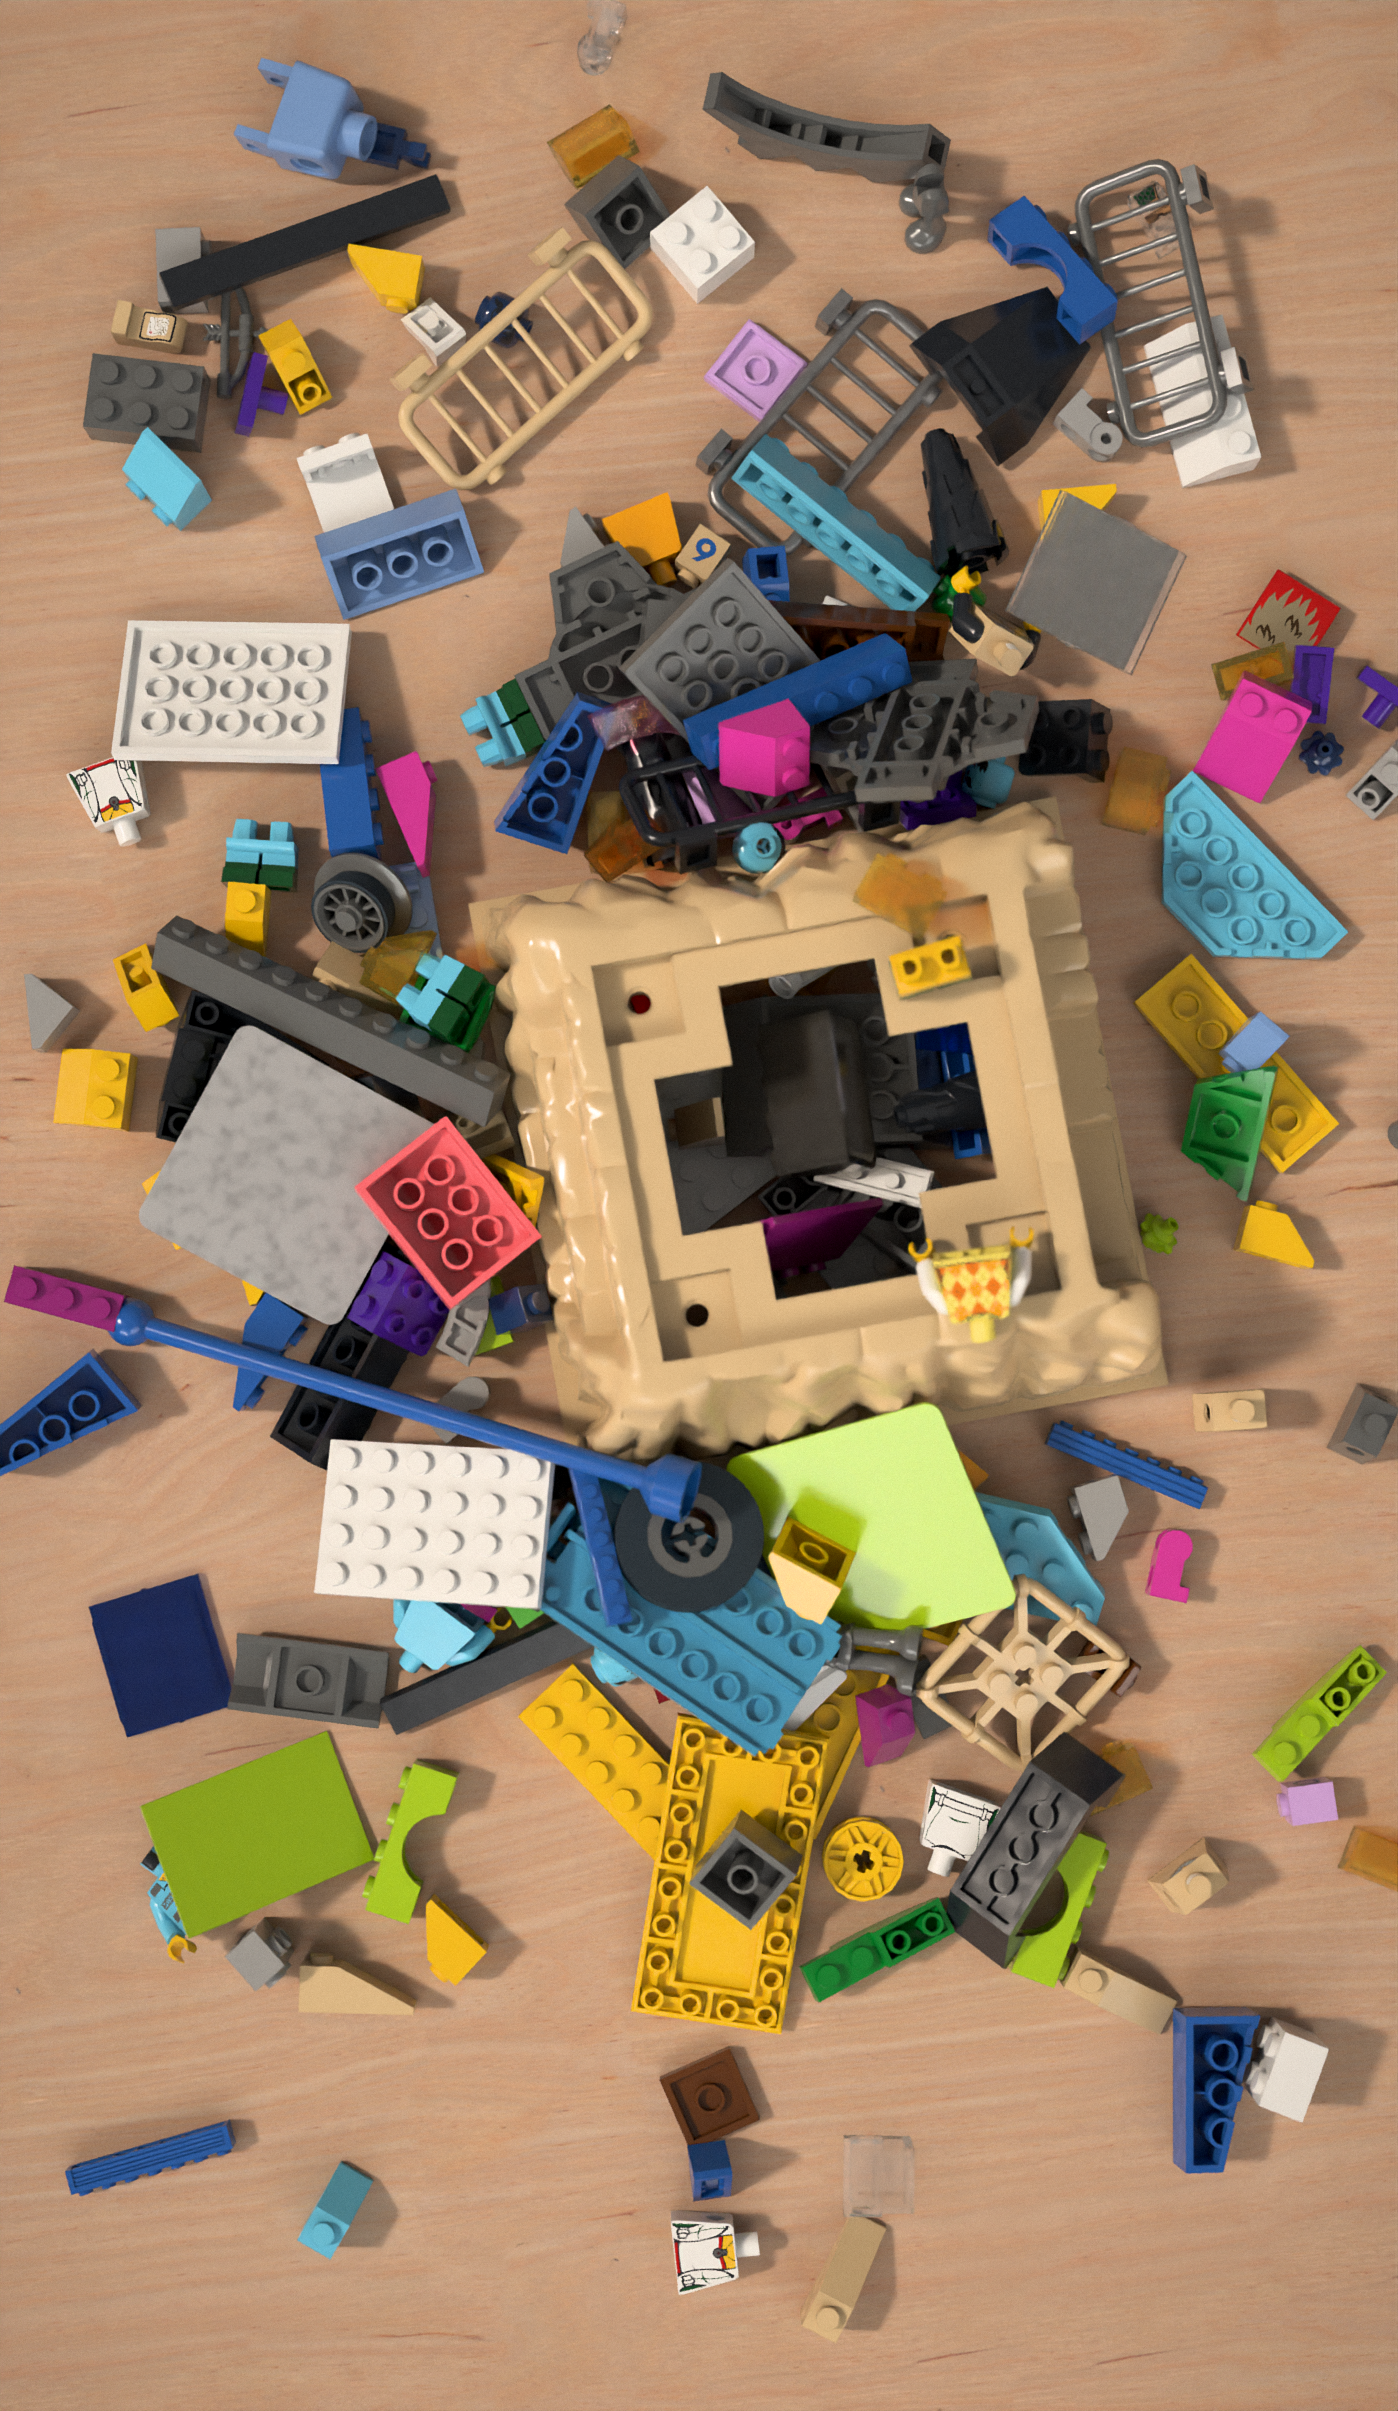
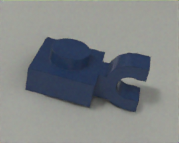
[363,122,432,170]

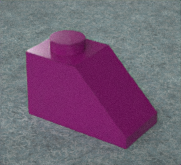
[855,1684,916,1768]

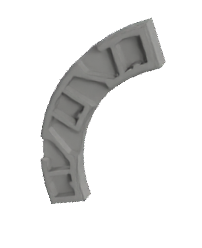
[436,1279,491,1367]

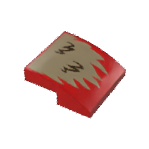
[1236,569,1341,670]

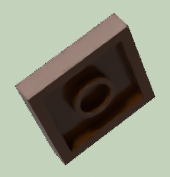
[660,2046,760,2145]

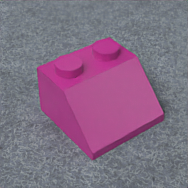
[719,699,810,797]

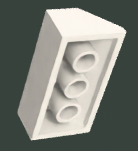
[1144,315,1261,488]

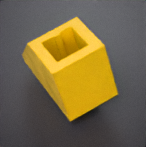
[258,318,333,415]

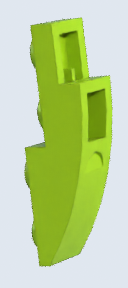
[1252,1645,1387,1782]

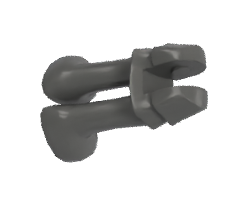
[899,163,949,254]
[825,1620,923,1696]

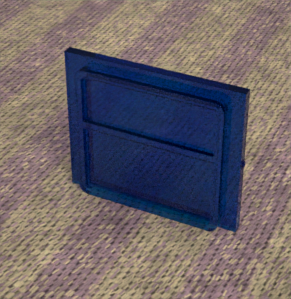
[89,1573,232,1738]

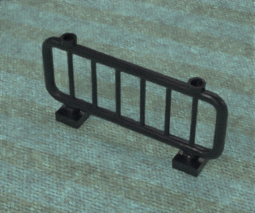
[619,752,901,874]

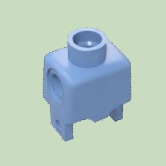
[234,58,377,180]

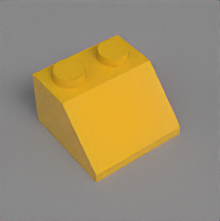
[53,1049,138,1132]
[768,1517,856,1624]

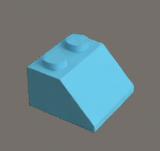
[122,427,212,531]

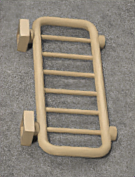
[389,227,653,490]

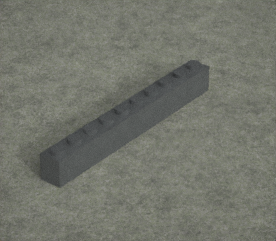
[151,915,511,1127]

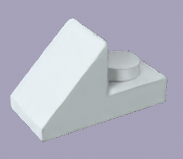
[401,298,466,367]

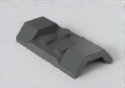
[227,1633,389,1729]

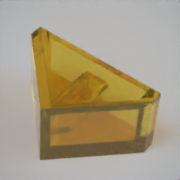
[1211,642,1295,701]

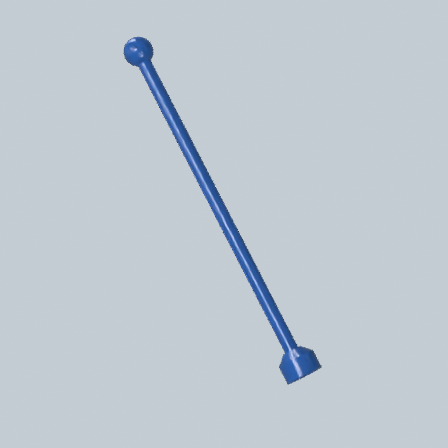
[107,1297,702,1523]

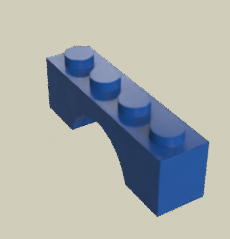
[987,195,1118,344]

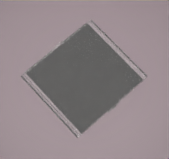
[1005,490,1187,675]

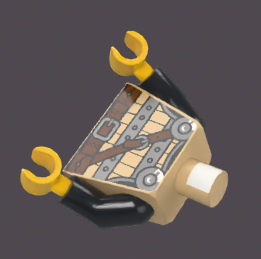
[948,565,1052,677]

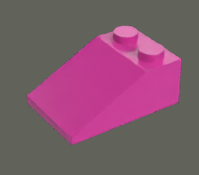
[1193,670,1312,804]

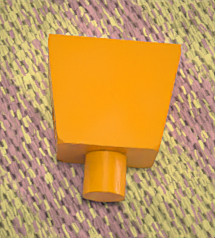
[602,492,682,587]

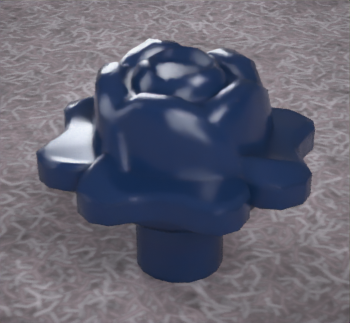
[1299,730,1344,776]

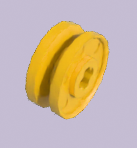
[821,1816,904,1902]

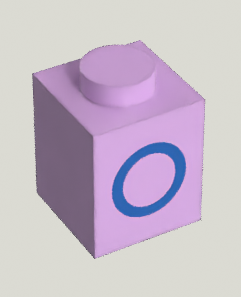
[1276,1777,1338,1826]

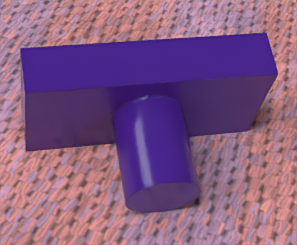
[234,352,288,437]
[1290,645,1334,724]
[1356,666,1398,729]

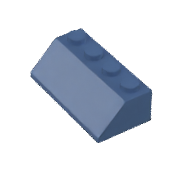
[315,489,484,620]

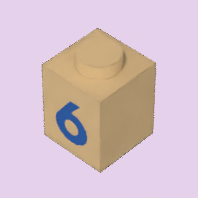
[675,524,731,588]

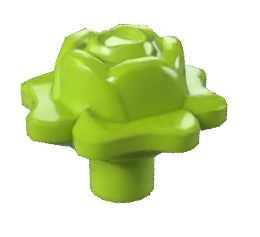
[1140,1213,1179,1255]

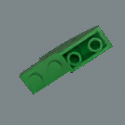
[799,1897,955,2003]

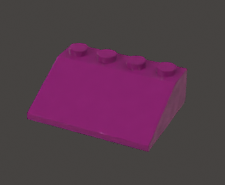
[755,1197,883,1280]

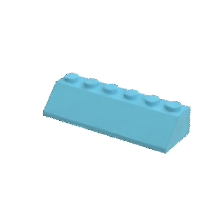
[731,433,941,611]

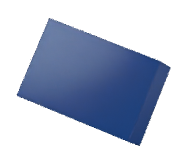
[687,2140,733,2202]

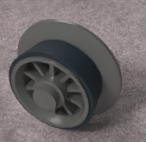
[311,853,413,953]

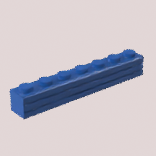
[1044,1420,1208,1509]
[568,1468,632,1628]
[65,2119,236,2196]

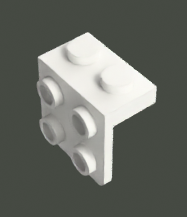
[297,433,394,533]

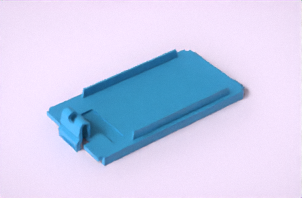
[540,1477,842,1756]

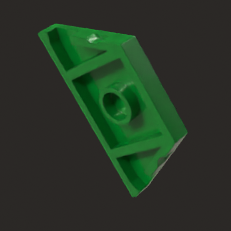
[1181,1066,1279,1202]

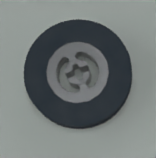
[613,1461,764,1613]

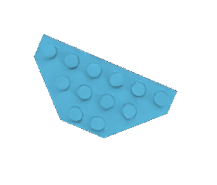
[1161,771,1348,960]
[975,1492,1105,1626]

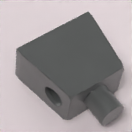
[1327,1384,1398,1464]

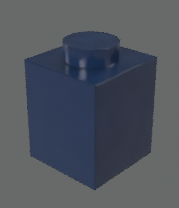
[488,1284,554,1335]

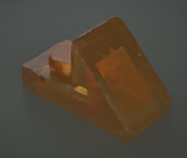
[584,809,664,883]

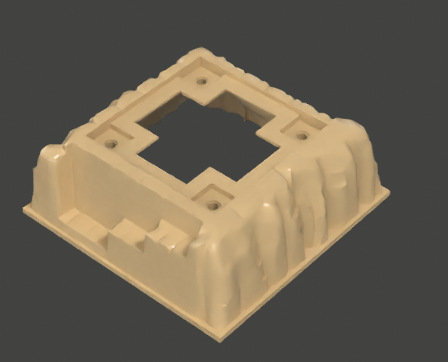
[468,796,1169,1467]

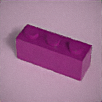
[4,1265,132,1332]

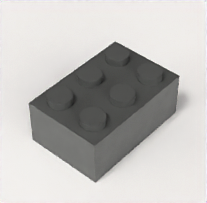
[83,353,211,453]

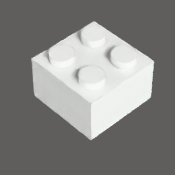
[650,186,755,304]
[1243,2016,1329,2122]

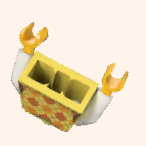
[909,1226,1034,1343]

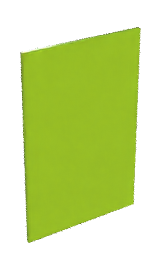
[140,1731,374,1939]

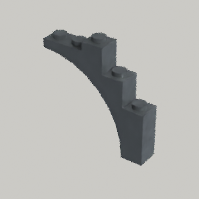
[702,72,951,183]

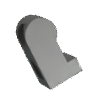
[1053,388,1123,462]
[430,1376,491,1444]

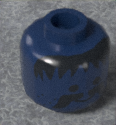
[475,292,533,348]

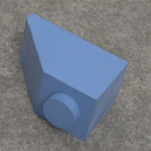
[1218,1011,1289,1073]

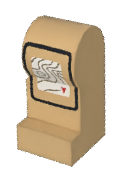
[110,300,188,354]

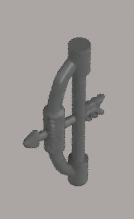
[203,287,268,399]

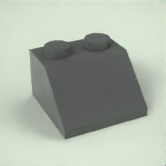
[564,155,670,269]

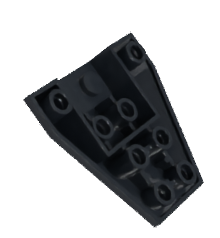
[909,286,1091,467]
[155,990,329,1143]

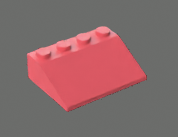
[354,1116,542,1311]

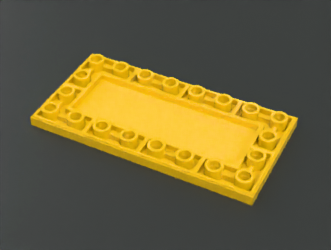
[631,1713,829,2034]

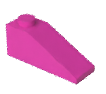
[375,751,438,878]

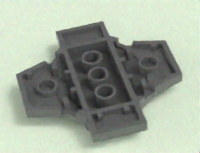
[514,541,698,760]
[809,659,1039,803]

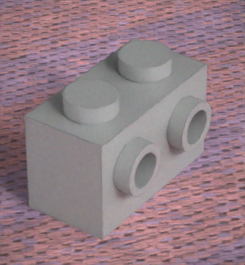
[225,1917,294,1991]

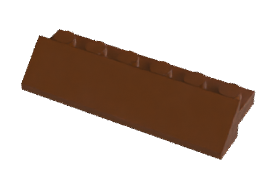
[768,600,950,662]

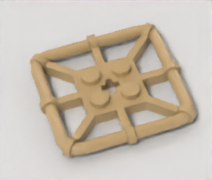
[916,1574,1130,1774]

